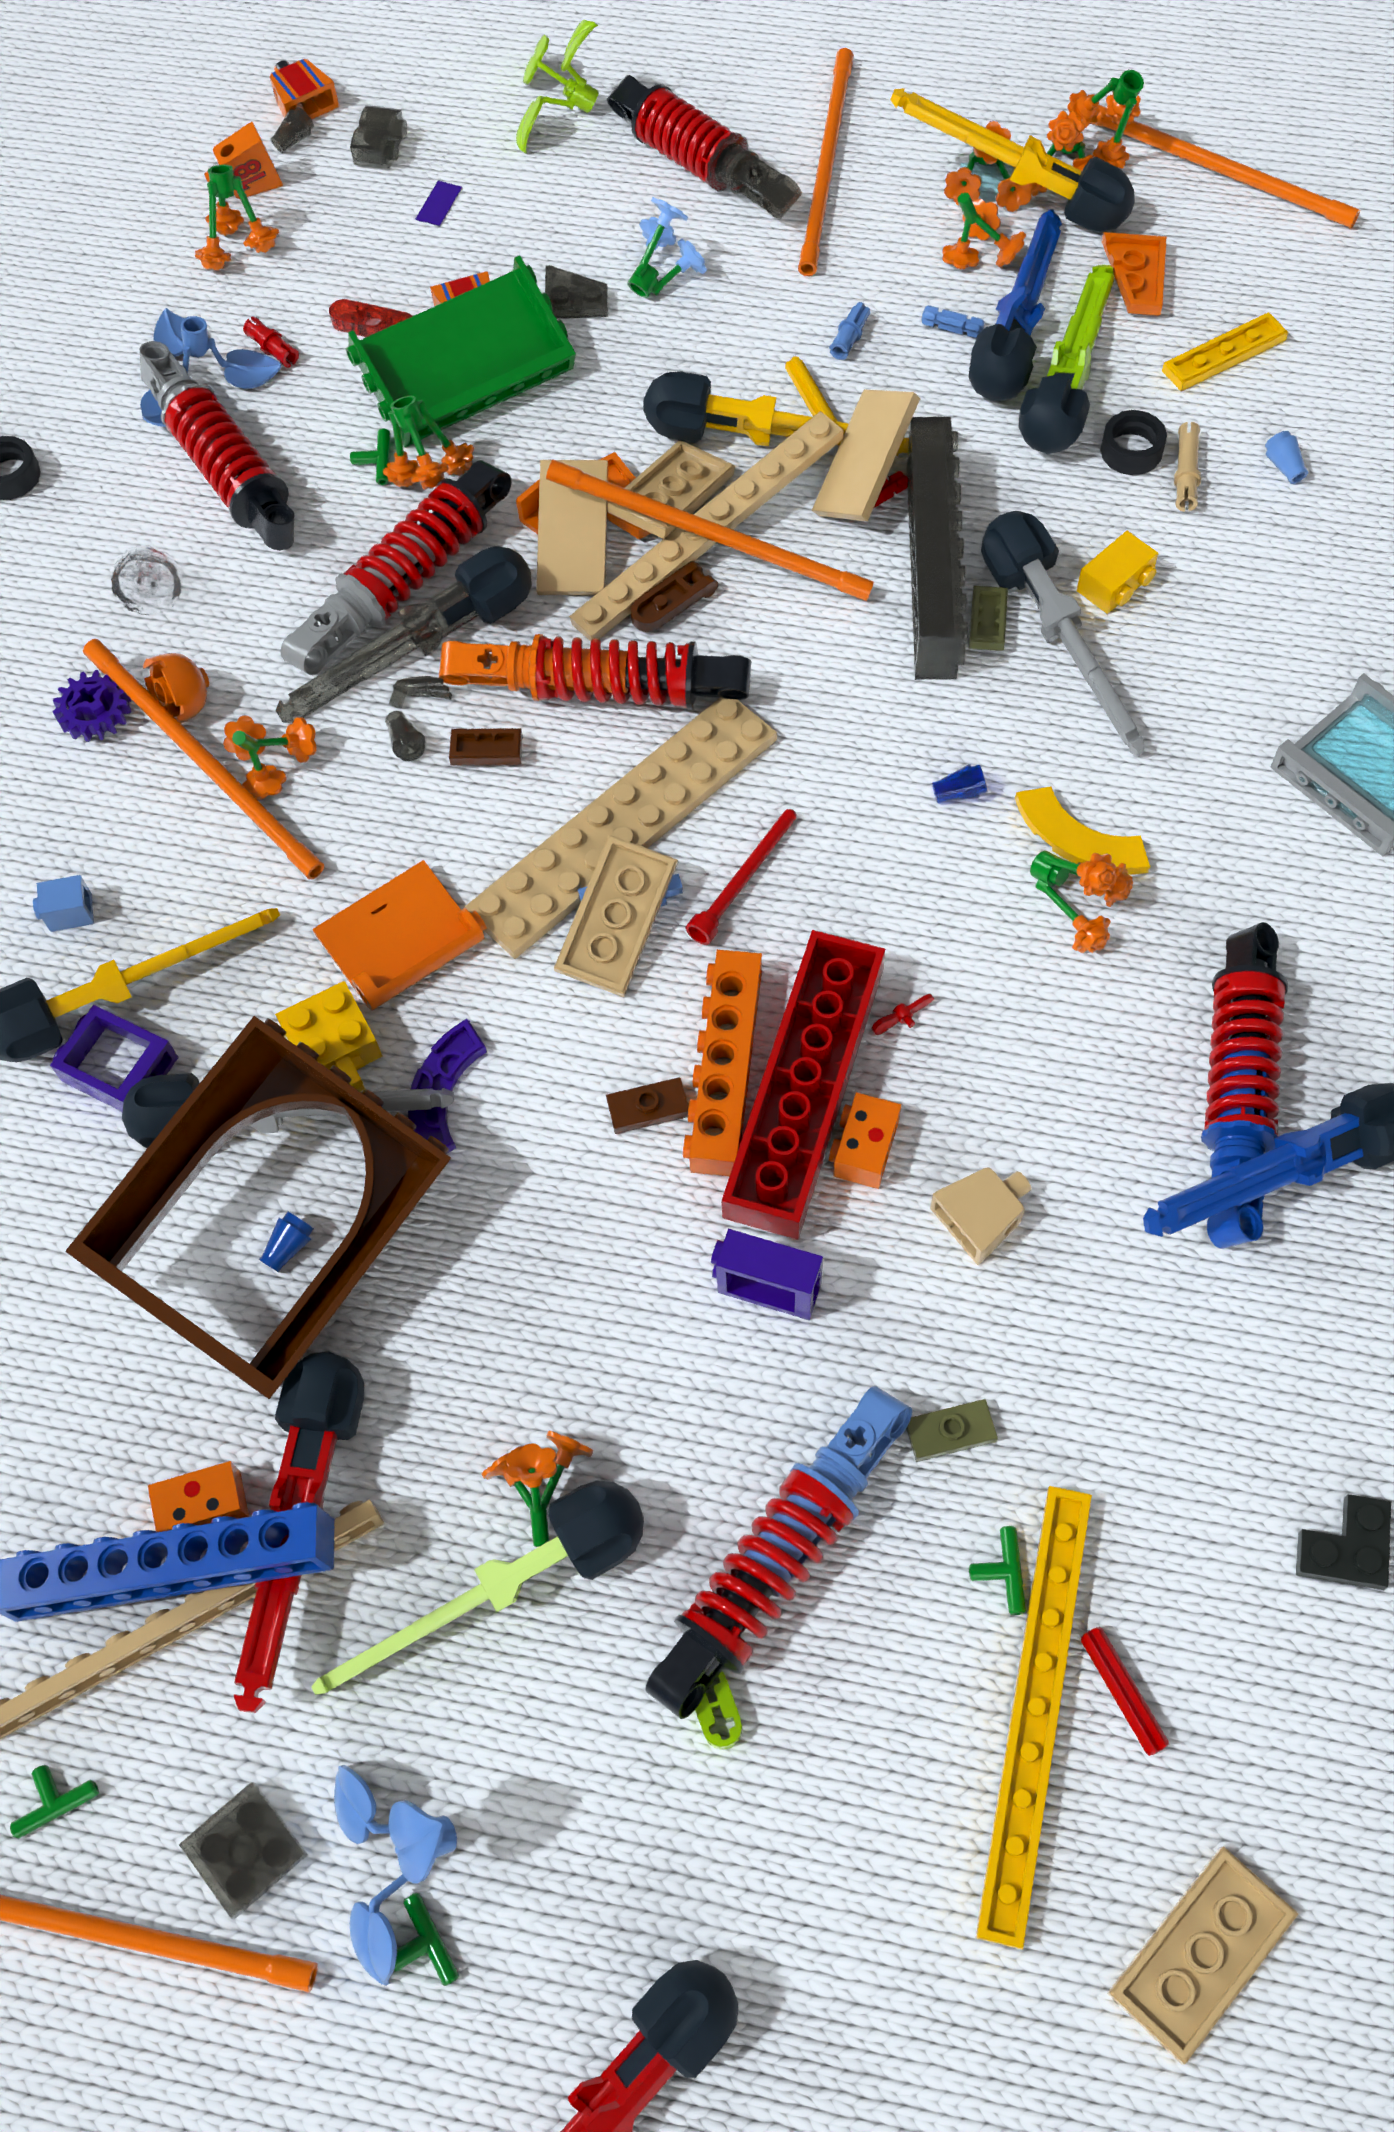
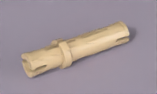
[1174,422,1201,512]

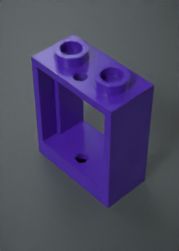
[50,1004,179,1112]
[711,1228,823,1321]

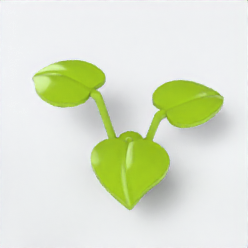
[516,20,599,154]

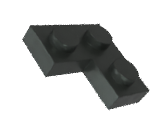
[1296,1494,1392,1590]

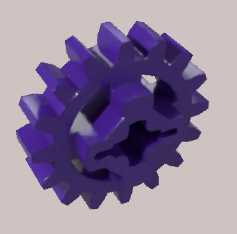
[52,670,132,742]

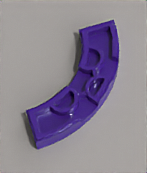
[408,1018,487,1153]

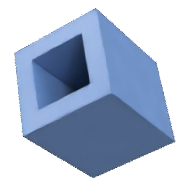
[33,875,94,932]

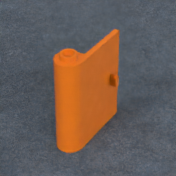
[312,860,487,1011]

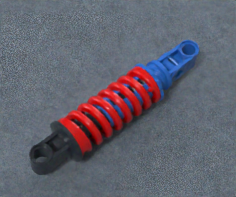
[1201,922,1288,1249]

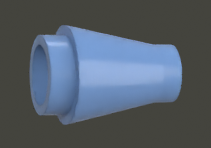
[1265,431,1308,484]

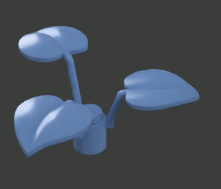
[140,308,281,427]
[334,1765,457,1986]

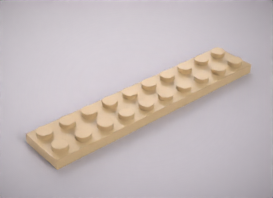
[465,697,777,959]

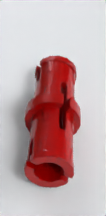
[243,317,299,368]

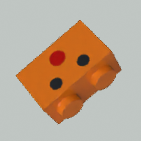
[829,1092,902,1189]
[148,1461,250,1532]

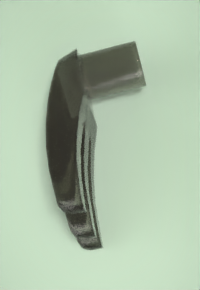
[389,676,452,708]

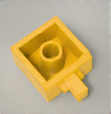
[275,981,383,1092]

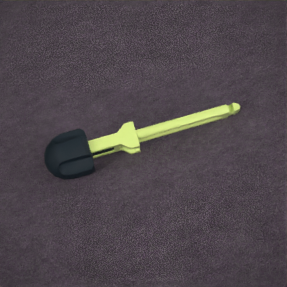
[311,1480,644,1695]

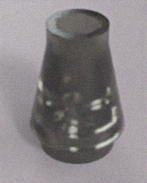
[270,107,314,153]
[385,711,426,761]

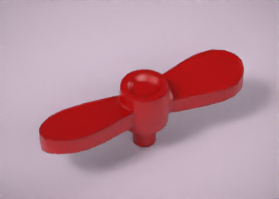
[871,994,935,1035]

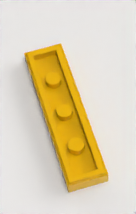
[1162,312,1288,391]

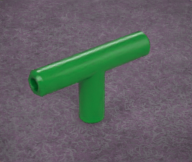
[350,428,390,485]
[969,1526,1026,1615]
[10,1765,99,1839]
[394,1893,459,1986]

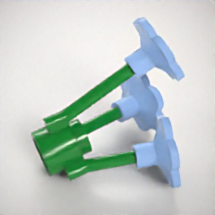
[627,197,707,298]

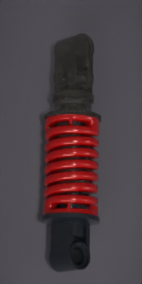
[607,75,802,219]

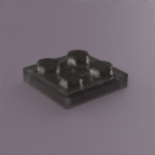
[179,1782,308,1919]

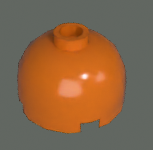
[143,653,209,723]

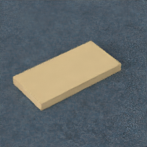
[812,389,920,521]
[607,440,735,539]
[536,460,609,595]
[554,835,678,997]
[1107,1846,1299,2065]

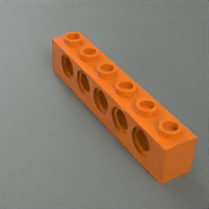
[683,949,762,1176]

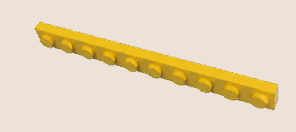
[975,1486,1092,1950]

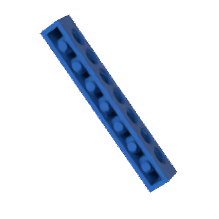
[0,1503,335,1622]

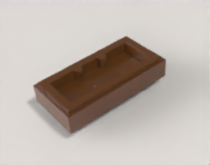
[449,728,523,766]
[606,1077,689,1134]

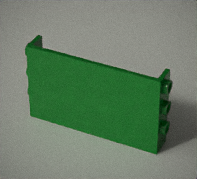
[345,255,576,448]

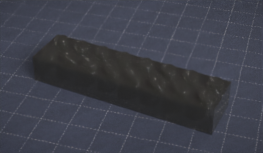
[906,417,968,680]

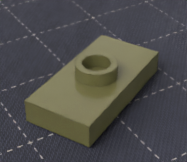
[969,586,1008,651]
[906,1399,998,1462]

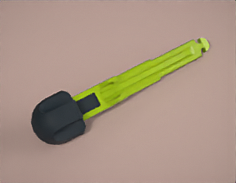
[1018,265,1114,455]

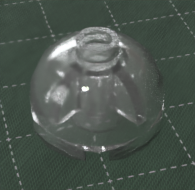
[111,545,181,615]

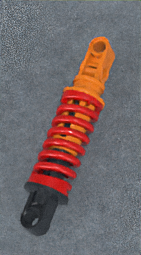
[439,634,752,710]

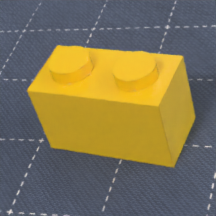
[1077,530,1158,614]

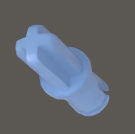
[829,302,870,360]

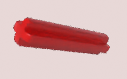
[1081,1627,1169,1756]

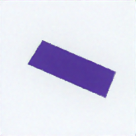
[415,181,462,226]

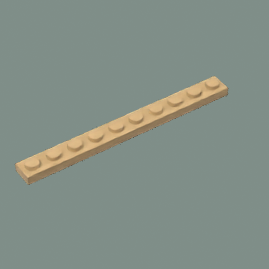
[569,411,844,642]
[0,1499,385,1739]

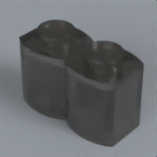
[350,105,407,169]

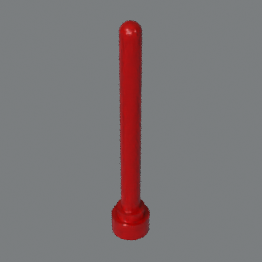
[685,809,797,945]

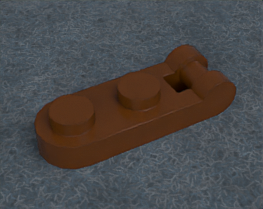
[630,561,719,632]

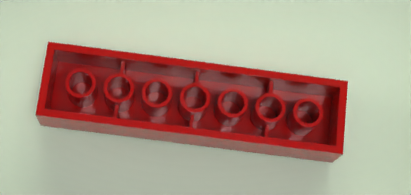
[721,930,886,1240]

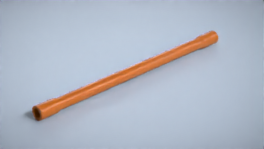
[798,48,854,276]
[1095,105,1360,228]
[546,459,874,601]
[83,639,324,880]
[0,1895,318,1992]

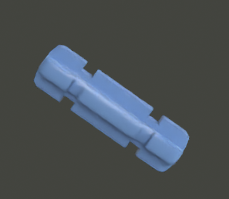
[922,305,984,338]

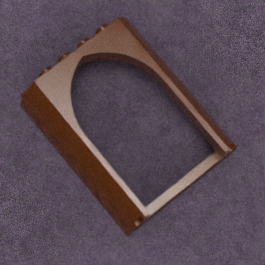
[65,1016,451,1400]

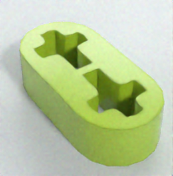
[695,1671,742,1750]

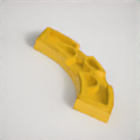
[1015,787,1150,875]

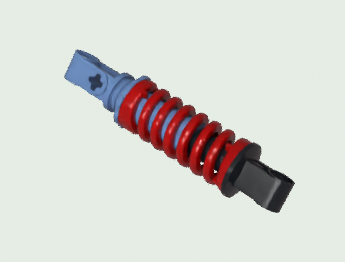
[645,1386,912,1719]

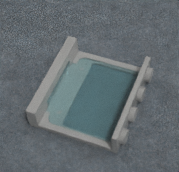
[1270,673,1394,857]

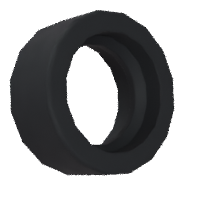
[1100,410,1167,475]
[0,436,41,500]

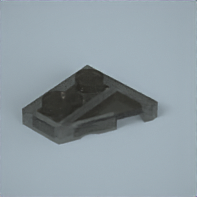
[545,265,608,319]

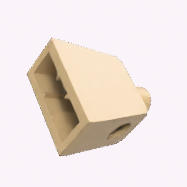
[930,1167,1031,1265]

